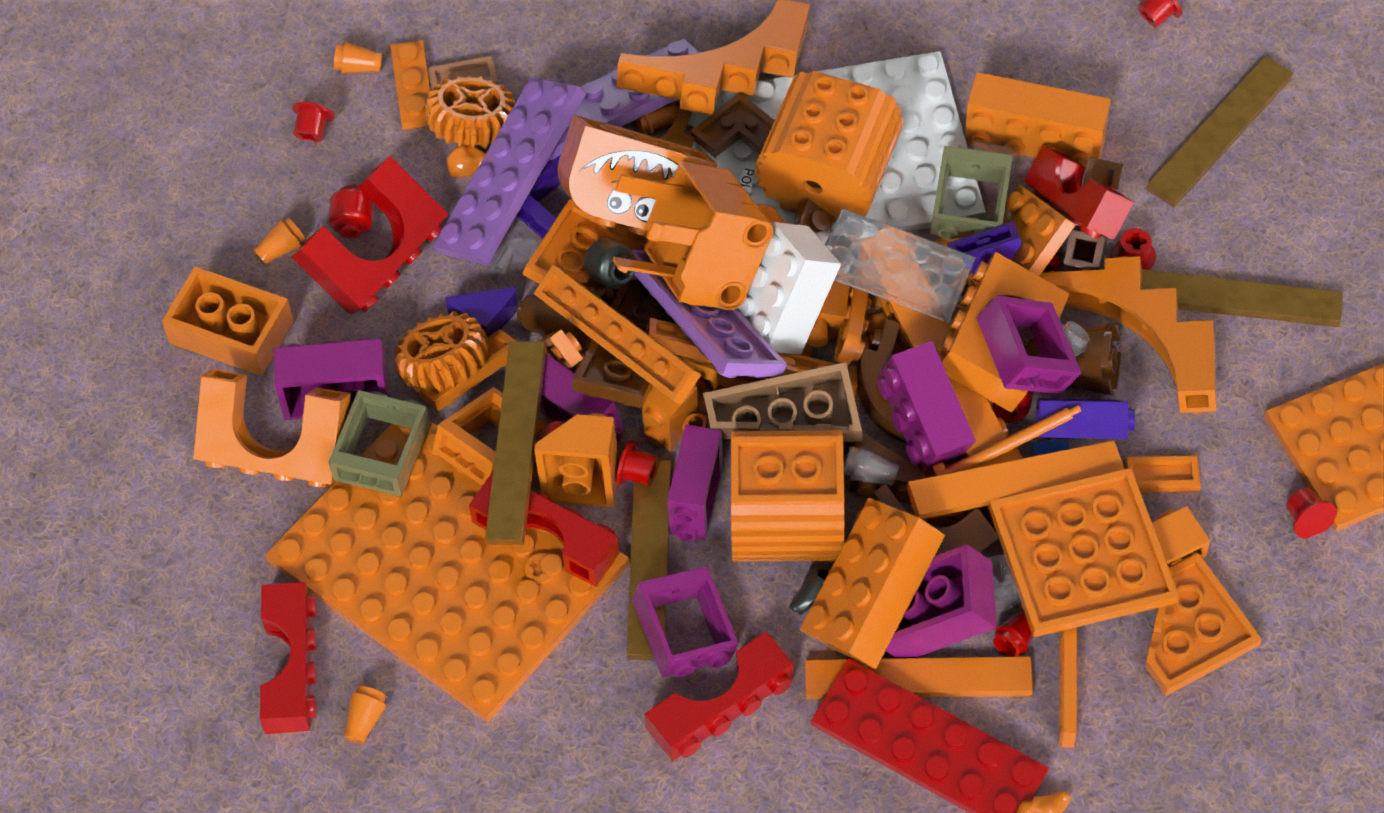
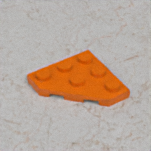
[1002,184,1075,276]
[522,199,648,287]
[1145,553,1262,696]

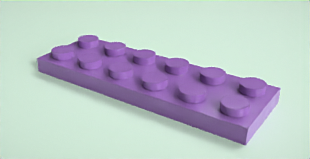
[548,38,700,162]
[433,77,586,266]
[631,249,787,378]

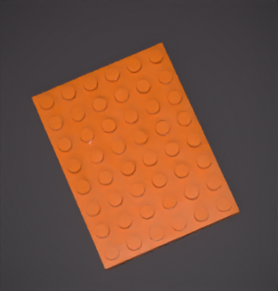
[264,420,630,723]

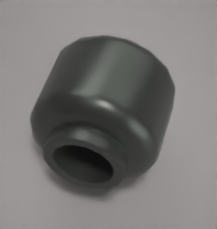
[584,238,636,288]

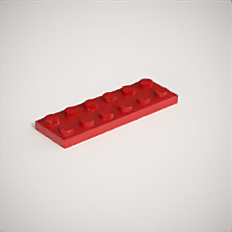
[811,659,1049,813]

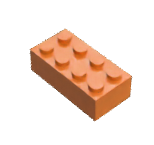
[965,72,1111,170]
[799,498,945,669]

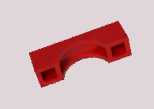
[1024,145,1134,240]
[469,472,619,587]
[260,582,317,734]
[644,631,794,762]

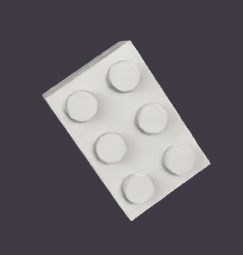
[737,222,841,354]

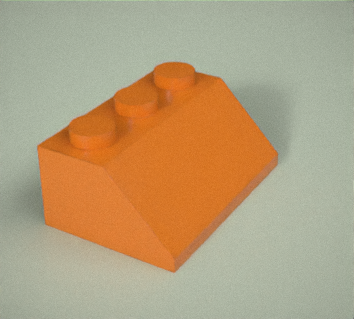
[534,413,619,508]

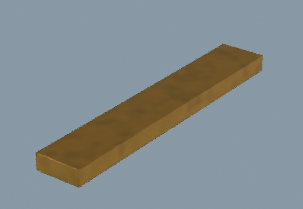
[1146,56,1293,208]
[1142,269,1343,327]
[485,342,547,545]
[627,460,671,660]

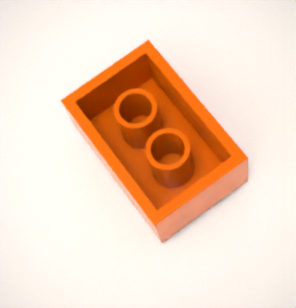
[162,266,294,376]

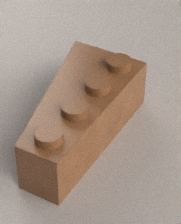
[703,362,863,442]

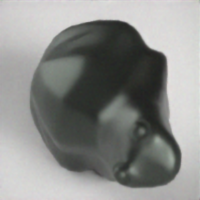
[789,568,831,615]

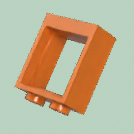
[433,387,547,486]

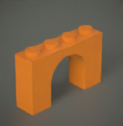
[937,252,1069,413]
[193,369,351,487]

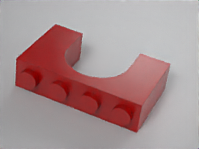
[291,156,449,315]

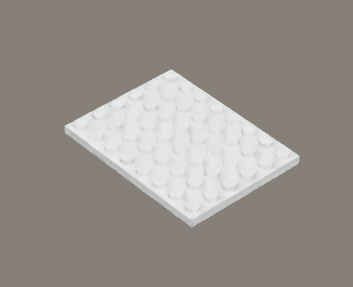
[679,51,986,245]

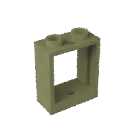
[930,145,1013,239]
[329,390,430,497]

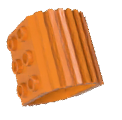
[755,71,904,226]
[731,430,844,562]

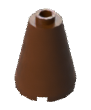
[517,284,616,351]
[1023,324,1121,396]

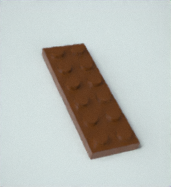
[572,279,677,408]

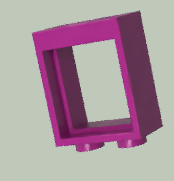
[976,296,1081,394]
[540,355,625,445]
[667,425,723,542]
[632,566,738,678]

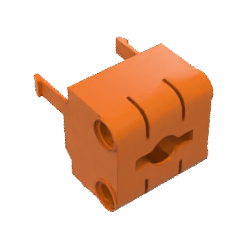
[612,161,774,310]

